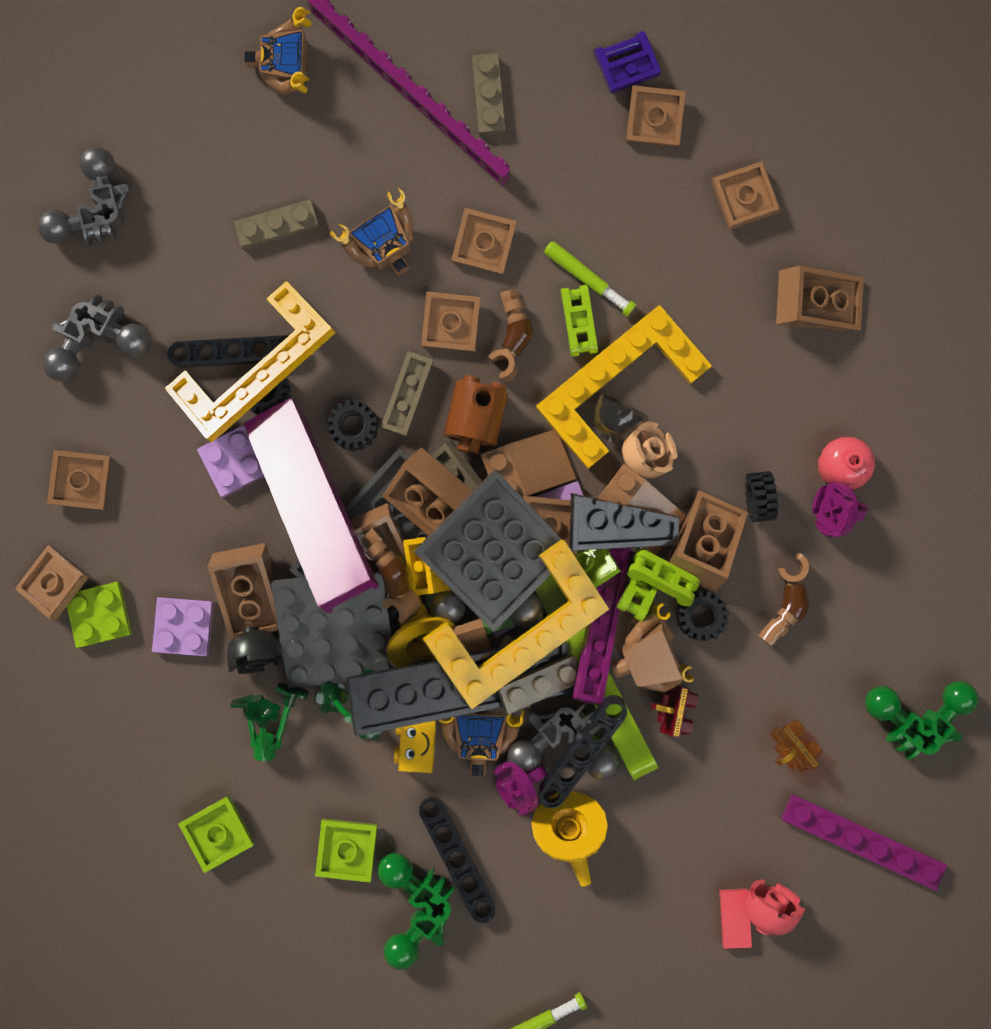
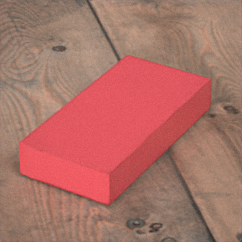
[719,888,752,949]

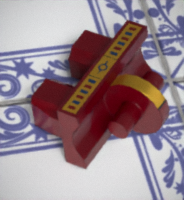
[651,685,699,738]

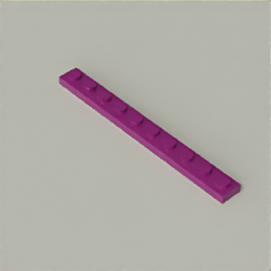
[307,0,510,187]

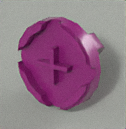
[812,482,868,537]
[494,761,548,816]

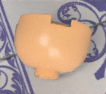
[622,422,677,478]

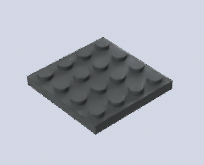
[413,470,573,632]
[271,570,398,688]

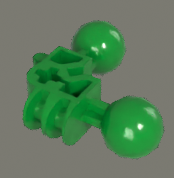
[865,681,979,760]
[377,853,455,970]

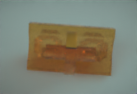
[770,720,823,772]

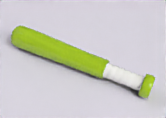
[544,241,636,317]
[510,992,588,1029]

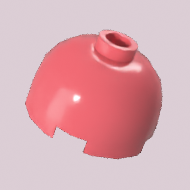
[818,437,875,490]
[745,879,805,935]

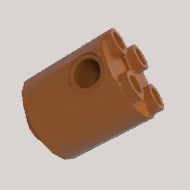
[443,375,508,455]

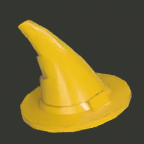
[386,586,457,667]
[532,791,608,887]

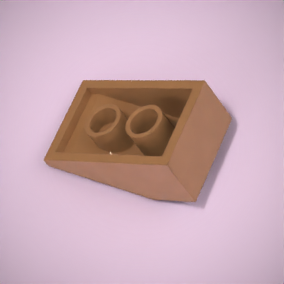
[776,265,864,331]
[481,430,576,498]
[597,464,686,556]
[668,490,748,592]
[350,503,407,597]
[207,543,279,640]

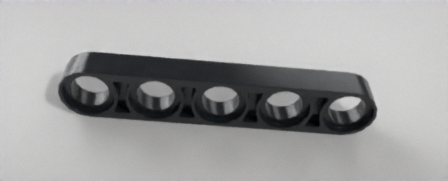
[167,335,289,368]
[539,695,627,809]
[419,796,496,924]

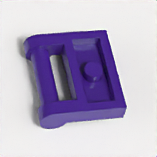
[594,31,661,94]

